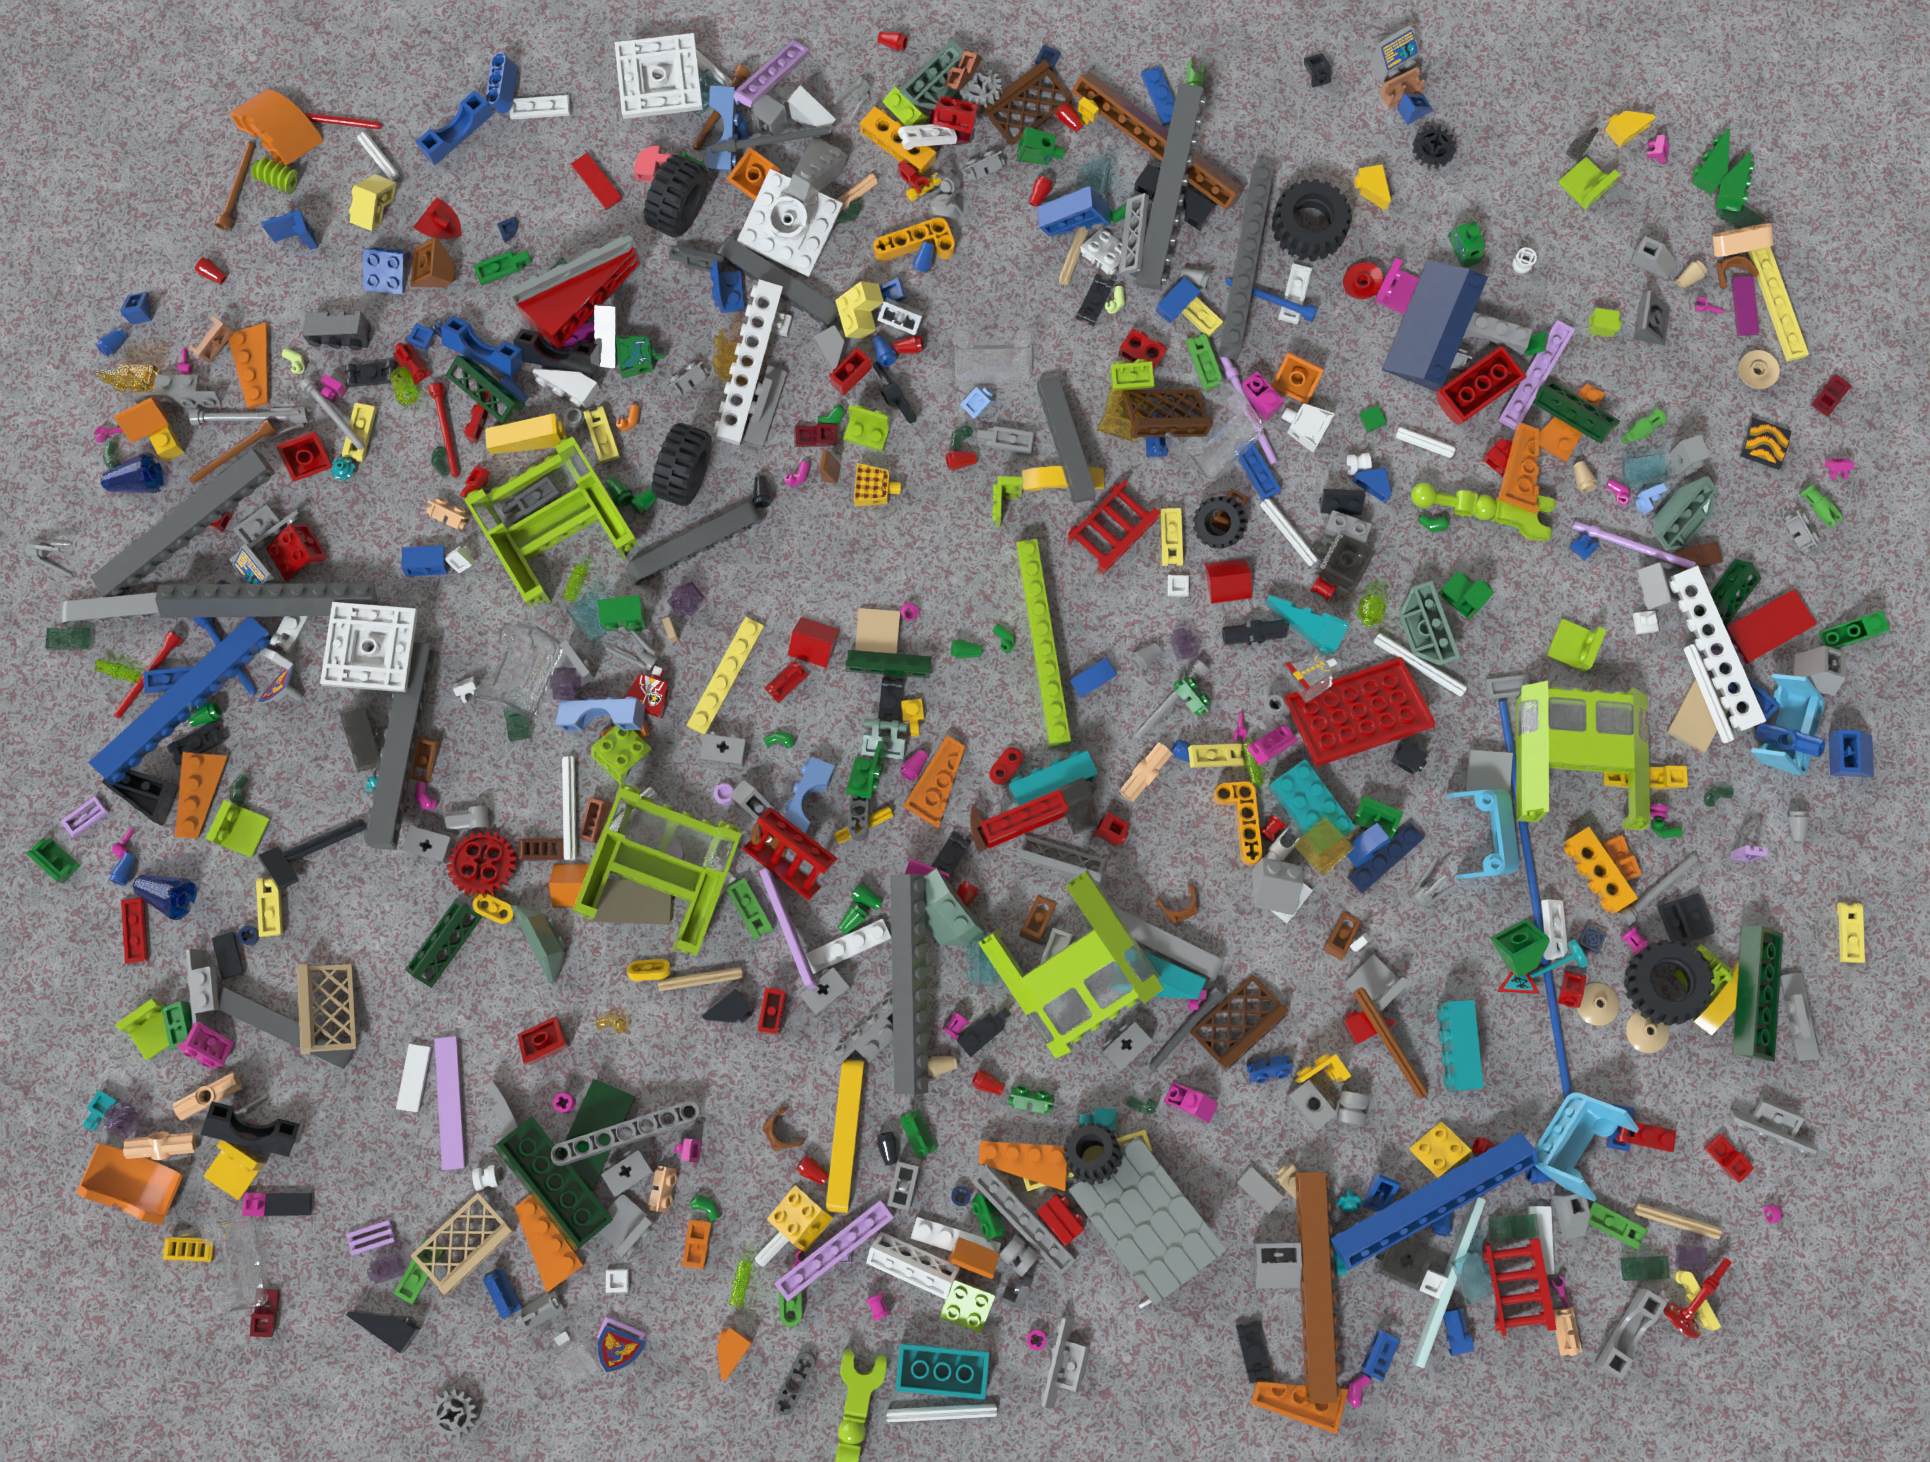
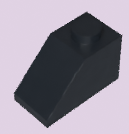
[702,989,753,1024]

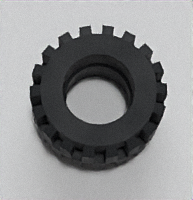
[1193,496,1248,549]
[1063,1122,1123,1185]

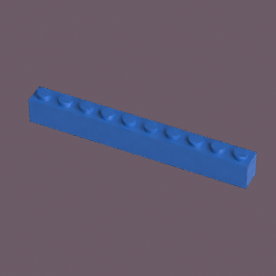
[88,617,272,785]
[1331,1132,1539,1271]

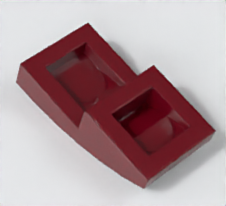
[1811,374,1852,417]
[794,423,837,447]
[250,1288,280,1337]

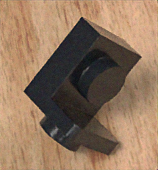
[1304,53,1331,88]

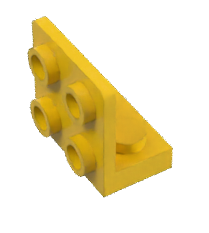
[1294,1053,1351,1084]
[1410,1122,1474,1179]
[204,1140,265,1200]
[767,1186,834,1253]

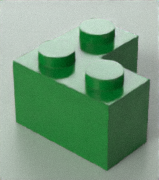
[1438,571,1495,620]
[597,595,647,634]

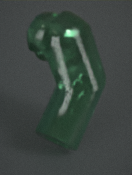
[837,200,861,224]
[949,425,973,451]
[102,441,121,471]
[431,446,450,477]
[229,774,249,806]
[1703,786,1734,807]
[1126,1096,1158,1114]

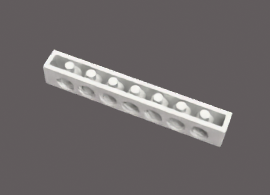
[713,280,783,445]
[1669,566,1766,731]

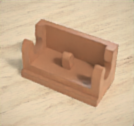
[1379,67,1425,109]
[188,315,234,364]

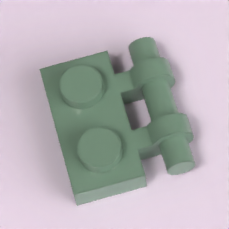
[861,718,907,759]

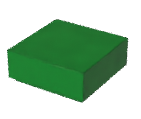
[1525,331,1549,356]
[1359,405,1387,433]

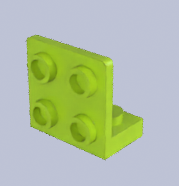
[1558,157,1620,210]
[1108,359,1154,391]
[843,405,890,452]
[992,476,1023,528]
[1546,619,1607,673]
[591,726,651,784]
[205,800,270,858]
[115,999,169,1060]

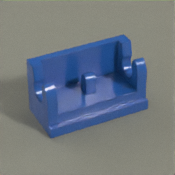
[1156,277,1201,323]
[401,545,447,577]
[1360,1329,1401,1382]

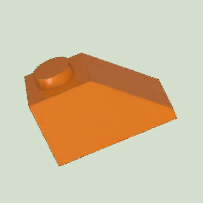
[716,1326,753,1381]

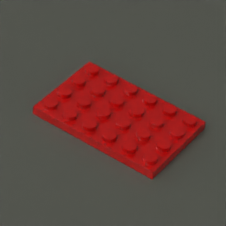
[1284,657,1436,767]

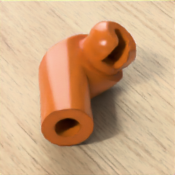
[616,405,640,431]

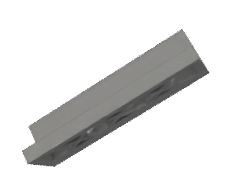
[1119,193,1149,280]
[1017,835,1106,884]

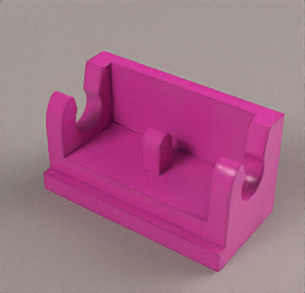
[1246,725,1298,766]

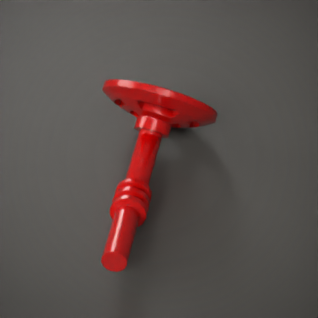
[1663,1258,1732,1339]

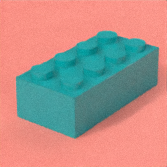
[1008,750,1098,807]
[1268,759,1356,855]
[1436,1000,1484,1092]
[895,1342,989,1399]

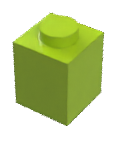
[1588,308,1622,337]

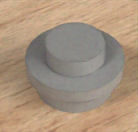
[564,408,585,428]

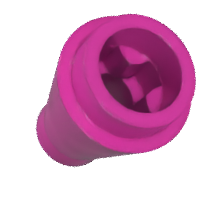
[899,750,928,781]

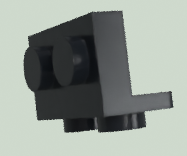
[1319,489,1365,515]

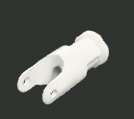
[1257,828,1300,864]

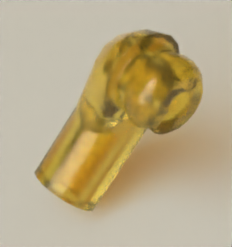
[595,1014,627,1034]

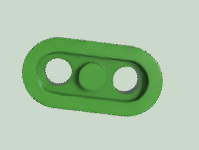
[779,1291,802,1327]

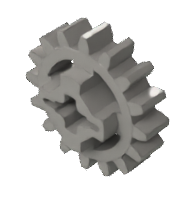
[960,68,1003,108]
[428,1388,478,1440]

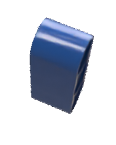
[485,53,518,114]

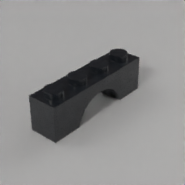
[1134,163,1215,231]
[513,329,600,376]
[200,1101,300,1157]

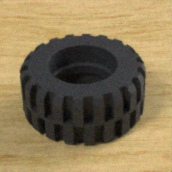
[643,154,709,238]
[1272,179,1352,261]
[652,423,712,507]
[1624,939,1715,1026]

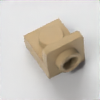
[1275,1164,1298,1199]

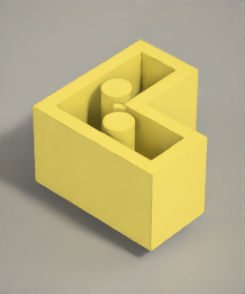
[349,174,396,231]
[835,281,884,339]

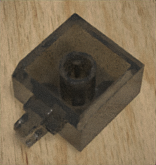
[1310,533,1376,592]
[1374,1237,1435,1291]

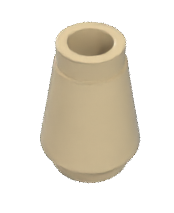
[1675,260,1707,290]
[1573,461,1597,493]
[928,1056,957,1077]

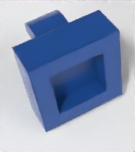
[407,323,436,351]
[1569,532,1600,561]

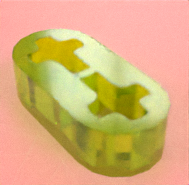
[390,367,417,407]
[563,563,588,603]

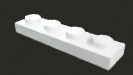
[805,919,892,974]
[911,1217,1001,1252]

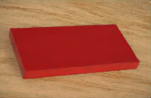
[1726,589,1817,664]

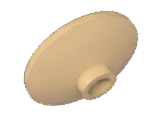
[1738,350,1780,389]
[1577,983,1619,1026]
[1626,1011,1669,1053]

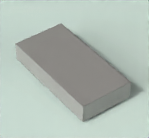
[1485,674,1529,700]
[1236,1167,1284,1214]

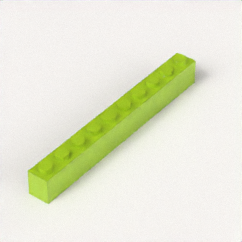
[1016,539,1071,748]

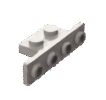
[744,365,787,446]
[133,374,221,408]
[229,504,300,562]
[186,949,219,1028]
[1780,973,1820,1061]
[831,994,893,1064]
[1730,1098,1818,1155]
[1041,1317,1089,1409]

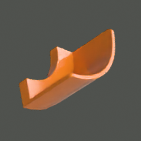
[228,89,323,165]
[76,1143,183,1226]

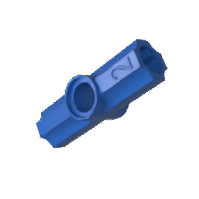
[1756,722,1826,757]

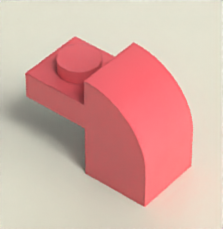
[633,146,673,183]

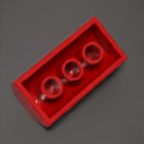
[1437,345,1527,424]

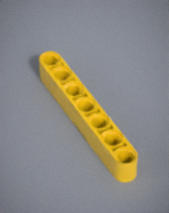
[826,1059,864,1213]

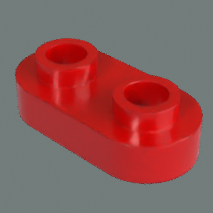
[989,747,1023,785]

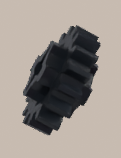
[1412,125,1456,169]

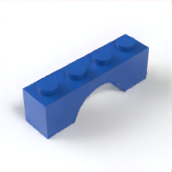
[416,90,493,165]
[441,315,522,378]

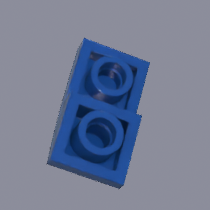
[1069,657,1118,698]
[1344,823,1391,868]

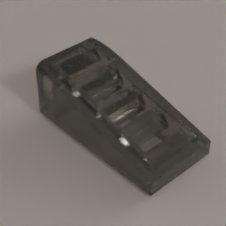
[1565,127,1599,161]

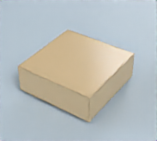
[662,617,679,643]

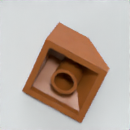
[410,238,455,288]

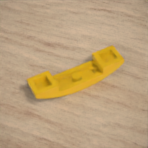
[1022,466,1104,491]
[1603,766,1688,789]
[1693,961,1739,1035]

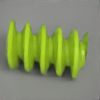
[251,156,297,195]

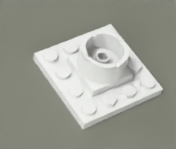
[615,33,703,119]
[737,169,843,277]
[320,602,418,692]

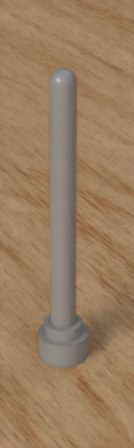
[300,376,365,450]
[189,409,290,425]
[1135,660,1209,739]
[1617,854,1698,926]

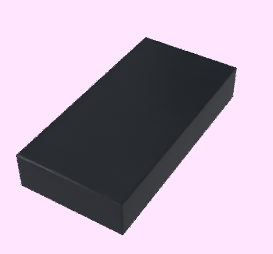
[258,847,299,891]
[211,932,245,980]
[265,1193,312,1216]

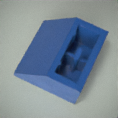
[1829,730,1874,777]

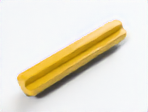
[834,806,893,844]

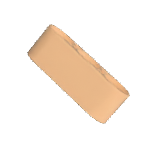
[1712,223,1774,257]

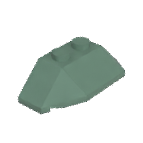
[899,39,964,110]
[1653,476,1718,551]
[1399,581,1461,666]
[924,867,987,946]
[511,905,567,984]

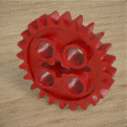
[446,830,518,898]

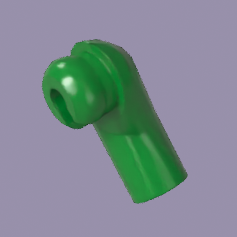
[1109,205,1126,223]
[818,404,845,425]
[1418,514,1450,532]
[992,623,1014,653]
[1651,817,1682,839]
[690,1195,720,1222]

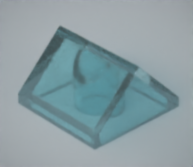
[1075,157,1111,200]

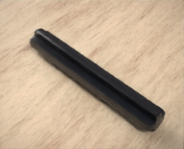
[284,819,366,862]

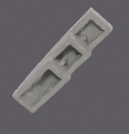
[485,1080,520,1139]

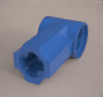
[1443,1308,1474,1356]

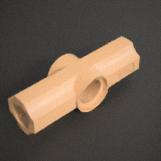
[1119,742,1173,803]
[173,1072,243,1121]
[123,1131,196,1160]

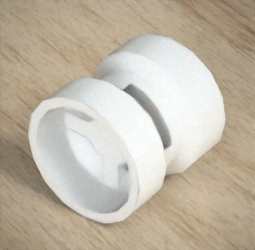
[1512,247,1537,274]
[1347,453,1372,475]
[472,1165,500,1191]

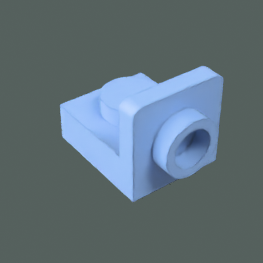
[960,387,996,419]
[1635,483,1667,515]

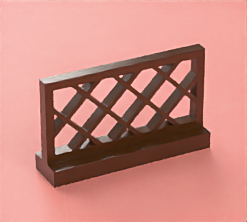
[981,60,1073,146]
[1122,389,1213,438]
[1190,974,1289,1072]

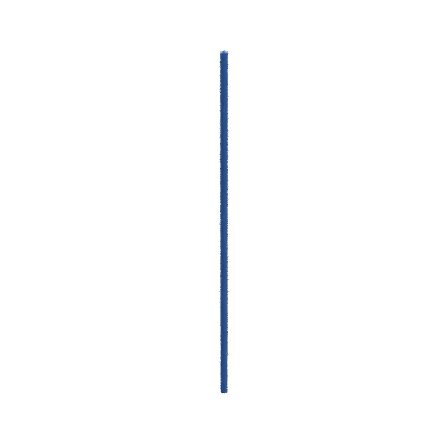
[1498,701,1572,1100]

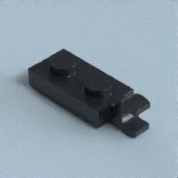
[957,1008,1011,1058]

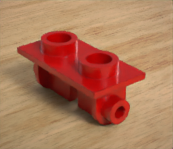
[393,342,432,385]
[764,660,809,703]

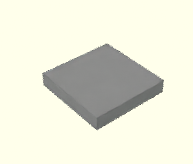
[1466,750,1513,794]

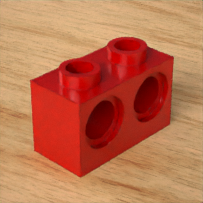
[933,96,979,134]
[1118,328,1167,374]

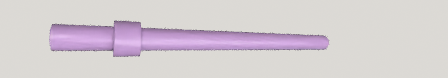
[1220,357,1278,465]
[1572,521,1696,569]

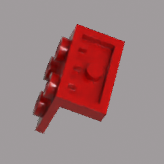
[266,523,327,581]

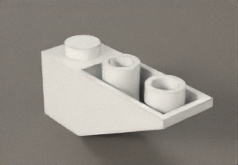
[532,369,600,408]

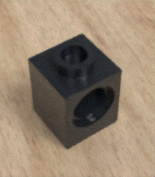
[1391,741,1427,775]

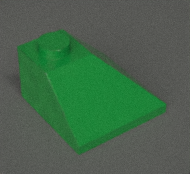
[1490,919,1550,977]

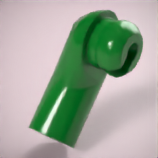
[763,731,795,748]

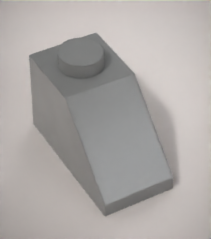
[813,325,846,372]
[729,780,775,822]

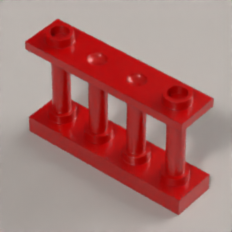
[1067,480,1161,575]
[980,789,1068,849]
[742,807,838,901]
[1481,1237,1557,1337]

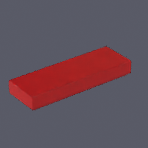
[571,153,622,211]
[121,897,148,964]

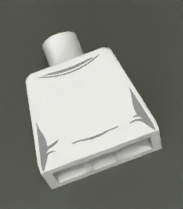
[1281,404,1334,452]

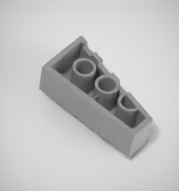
[787,137,847,204]

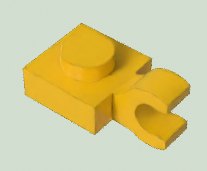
[1078,97,1099,126]
[901,699,924,737]

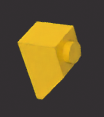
[1605,111,1656,147]
[1354,164,1391,210]
[149,423,185,462]

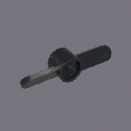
[872,362,917,424]

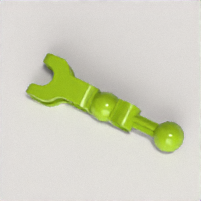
[1411,482,1556,542]
[835,1349,887,1462]

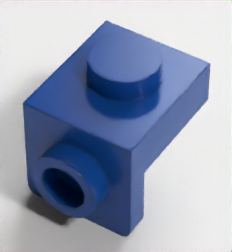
[879,278,907,305]

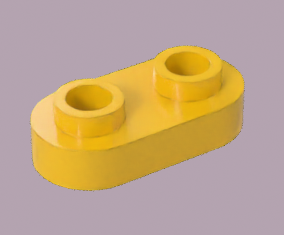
[473,894,515,925]
[627,959,671,982]

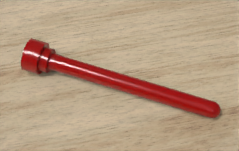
[303,112,382,130]
[428,383,459,478]
[114,631,184,718]

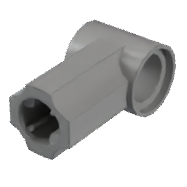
[445,806,489,831]

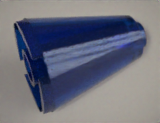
[101,452,164,494]
[133,874,197,920]

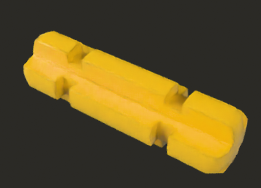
[906,172,942,201]

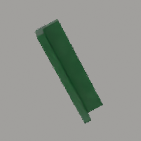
[445,355,525,424]
[1533,380,1620,444]
[1695,559,1762,636]
[845,650,932,679]
[405,899,482,988]

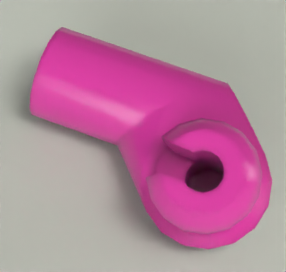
[784,461,810,487]
[1605,478,1630,505]
[415,782,437,810]
[1347,1373,1371,1407]

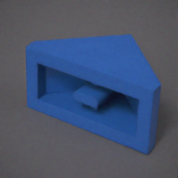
[1397,93,1434,125]
[120,292,152,325]
[1352,468,1392,504]
[1363,1174,1400,1212]

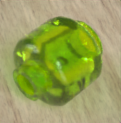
[1356,594,1386,627]

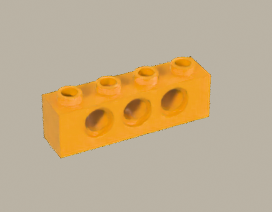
[859,106,936,177]
[1563,827,1638,914]

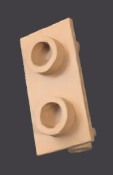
[427,498,472,530]
[648,1166,677,1213]
[1553,1307,1582,1356]

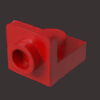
[1558,971,1587,1008]

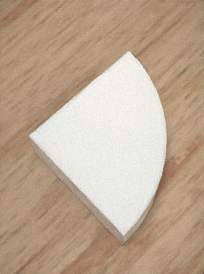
[1350,933,1370,952]

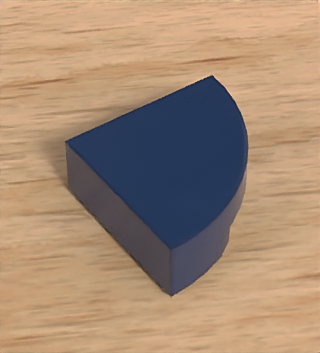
[497,217,518,243]

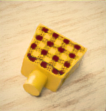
[854,463,901,507]

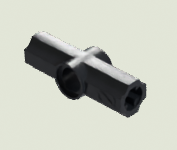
[1222,619,1287,646]

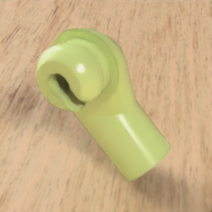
[1105,286,1125,314]
[282,348,305,374]

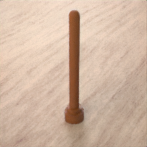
[693,64,751,150]
[214,142,255,231]
[189,418,277,483]

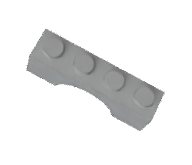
[1463,312,1532,356]
[1595,1288,1667,1380]

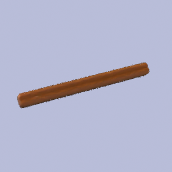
[1353,987,1429,1098]

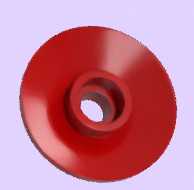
[1343,262,1384,300]

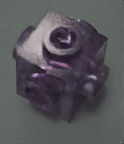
[667,582,705,617]
[549,667,581,700]
[103,1100,141,1140]

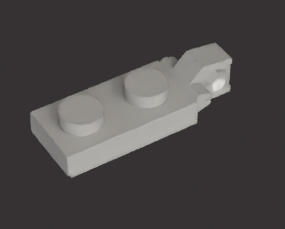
[976,426,1034,455]

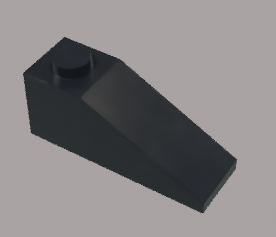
[346,1310,421,1353]

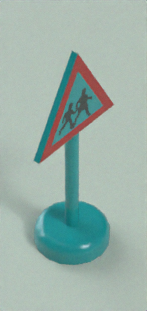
[1497,939,1589,995]

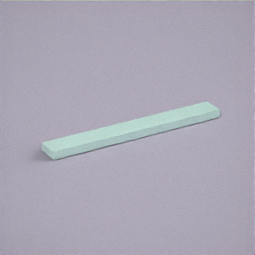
[1411,1197,1486,1368]

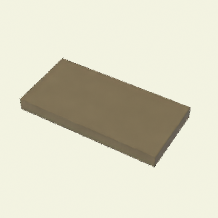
[583,879,671,925]

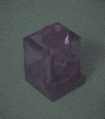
[1169,628,1198,662]
[1675,1244,1707,1271]
[367,1254,404,1284]

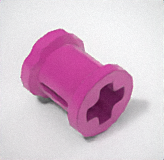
[1620,926,1650,955]
[941,1011,970,1040]
[553,1093,576,1113]
[865,1292,891,1321]

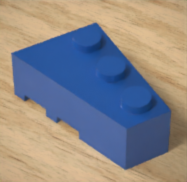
[1037,186,1111,236]

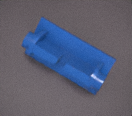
[1145,413,1167,457]
[1246,1054,1293,1083]
[483,1268,522,1319]

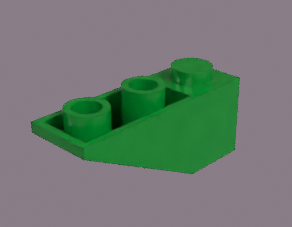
[1691,129,1730,195]
[1715,152,1755,212]
[1819,610,1891,649]

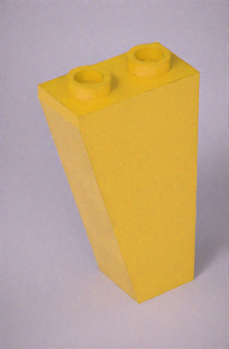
[485,414,567,454]

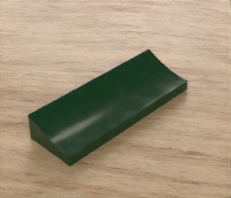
[1733,926,1783,1062]
[560,1079,635,1193]
[493,1116,613,1251]

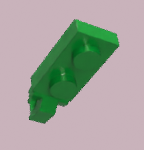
[474,251,532,286]

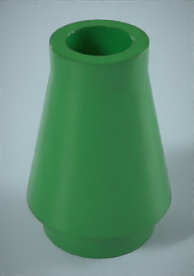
[605,476,633,507]
[630,487,658,514]
[951,638,982,659]
[188,702,222,727]
[851,883,883,910]
[837,903,868,935]

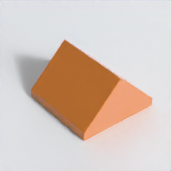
[726,147,782,201]
[1271,351,1325,404]
[114,398,169,443]
[549,864,589,907]
[947,1236,999,1279]

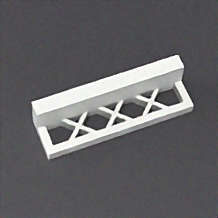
[866,1232,961,1300]

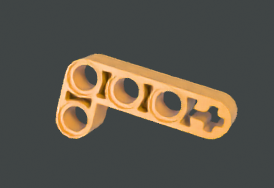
[873,218,955,261]
[1213,782,1262,866]

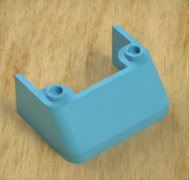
[1751,674,1825,776]
[1445,789,1519,879]
[1535,1093,1639,1202]

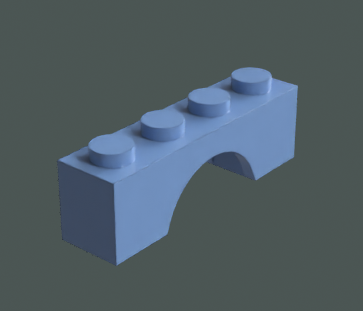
[707,86,740,171]
[556,697,645,732]
[785,757,835,835]

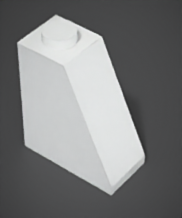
[783,85,836,137]

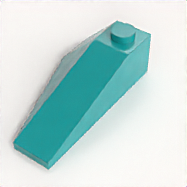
[1265,595,1350,655]
[1111,947,1206,1000]

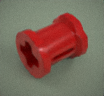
[1310,576,1337,602]
[1260,815,1286,843]

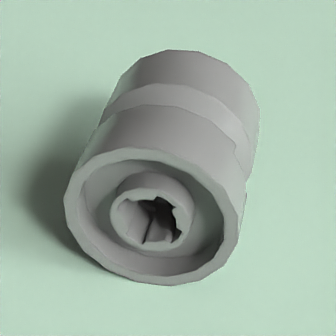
[1336,1091,1370,1127]
[999,1234,1039,1277]

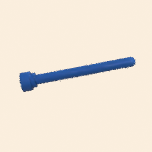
[1225,278,1318,322]
[193,617,257,695]

